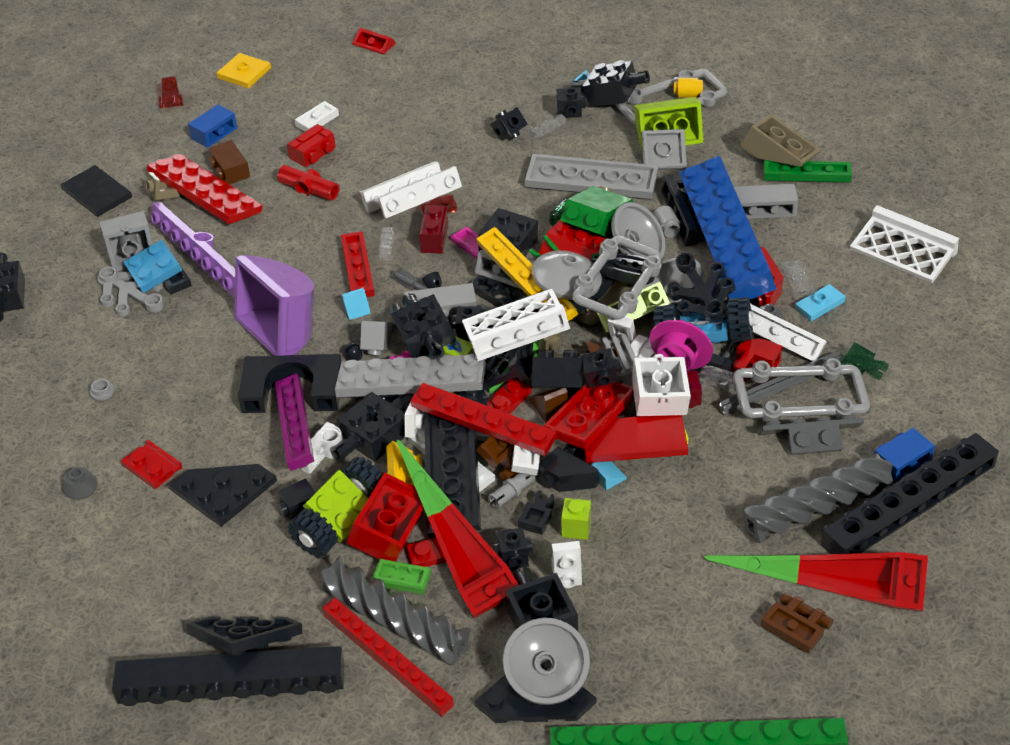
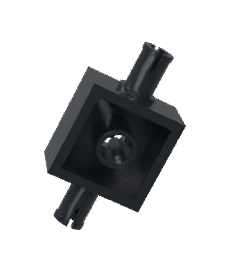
[571,60,650,107]
[0,252,25,322]
[391,293,457,359]
[332,392,412,462]
[505,567,578,631]

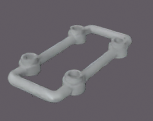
[615,69,727,125]
[572,236,662,319]
[733,358,870,422]

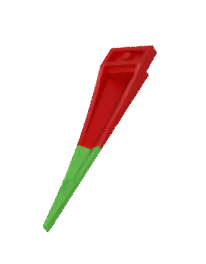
[397,440,519,619]
[704,552,928,612]

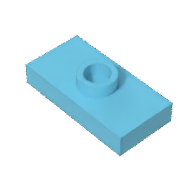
[795,284,846,322]

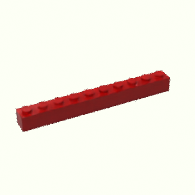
[322,598,454,717]

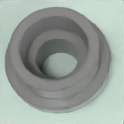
[90,379,114,401]

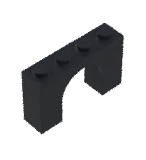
[238,354,341,413]

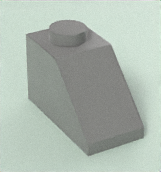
[360,321,393,355]

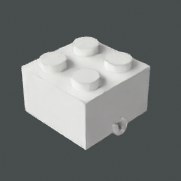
[631,354,691,416]

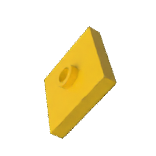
[216,53,271,89]

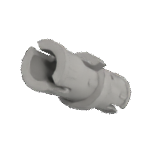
[488,473,535,509]

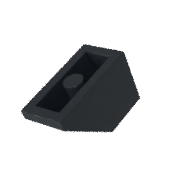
[539,447,598,492]

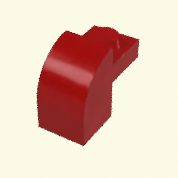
[732,339,783,383]

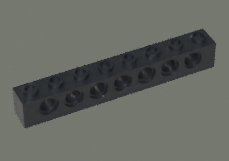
[821,433,999,554]

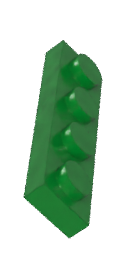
[764,160,852,182]

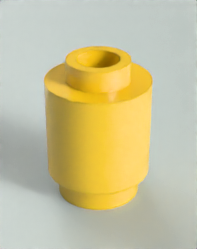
[674,78,703,98]

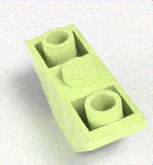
[597,282,670,333]

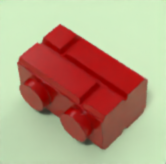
[287,124,336,168]

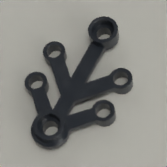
[668,252,736,323]

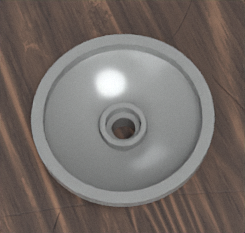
[611,202,665,258]
[532,250,602,300]
[643,257,703,305]
[503,618,590,705]

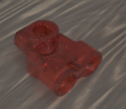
[159,76,183,108]
[421,194,457,213]

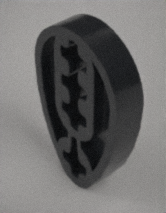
[590,253,655,285]

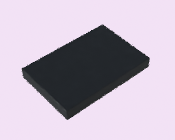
[60,165,132,217]

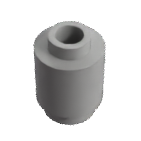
[653,206,681,238]

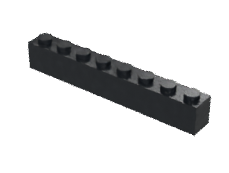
[112,646,344,706]

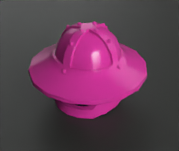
[649,320,714,371]

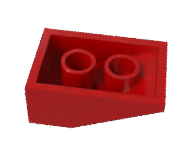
[346,472,424,562]

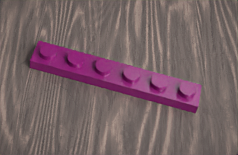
[275,373,315,471]

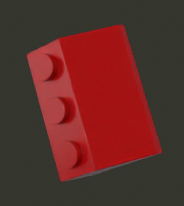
[539,220,605,260]

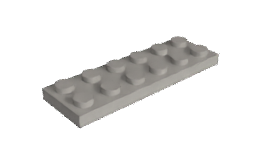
[525,154,658,199]
[335,353,486,397]

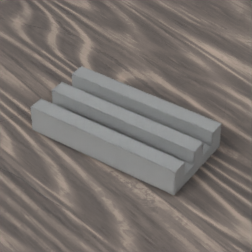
[602,334,636,377]

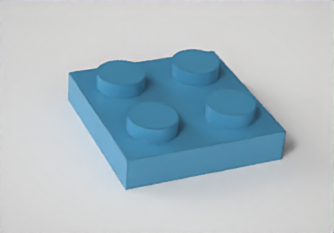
[123,240,182,293]

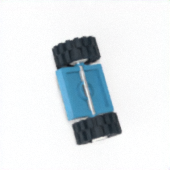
[653,297,753,343]

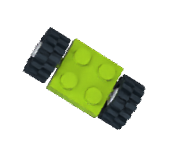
[288,457,384,558]

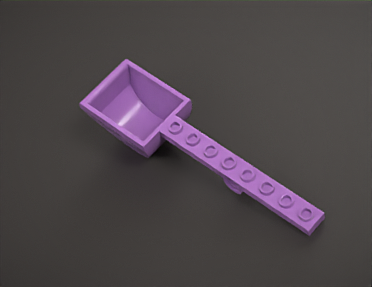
[150,202,314,356]

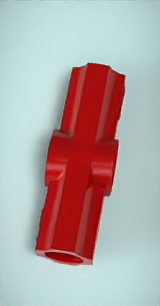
[277,165,340,200]

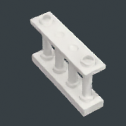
[360,161,462,218]

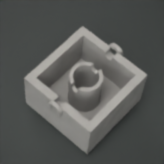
[100,211,153,271]

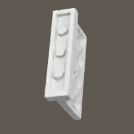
[850,205,959,283]
[462,289,570,361]

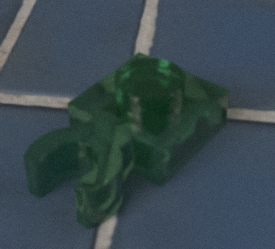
[842,342,889,380]

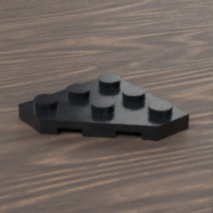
[169,464,277,527]
[186,617,303,656]
[475,661,597,723]

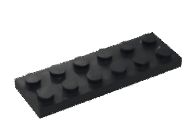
[424,397,481,539]

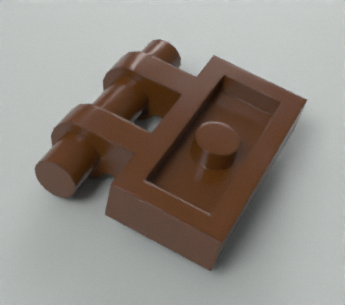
[476,436,518,481]
[761,592,834,654]

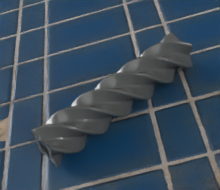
[742,453,894,544]
[321,556,471,666]

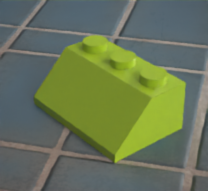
[634,97,703,151]

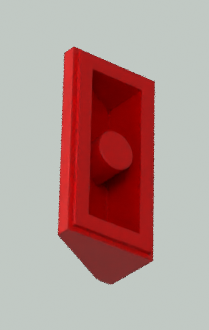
[352,28,396,55]

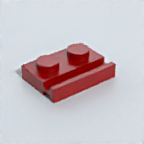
[121,440,183,489]

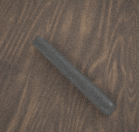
[718,351,845,415]

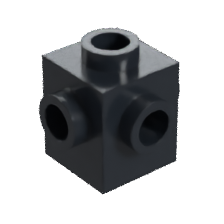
[556,87,586,118]
[490,107,528,141]
[452,306,482,341]
[582,348,621,388]
[493,527,533,570]

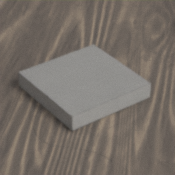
[642,129,687,171]

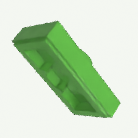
[372,559,432,595]

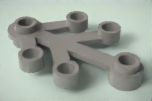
[98,267,164,316]

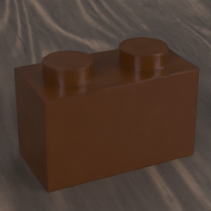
[208,140,250,185]

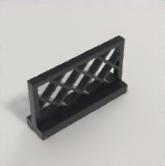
[661,175,705,247]
[483,296,537,390]

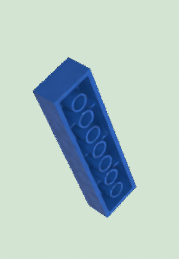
[679,156,777,300]

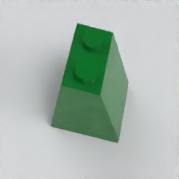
[560,186,633,239]

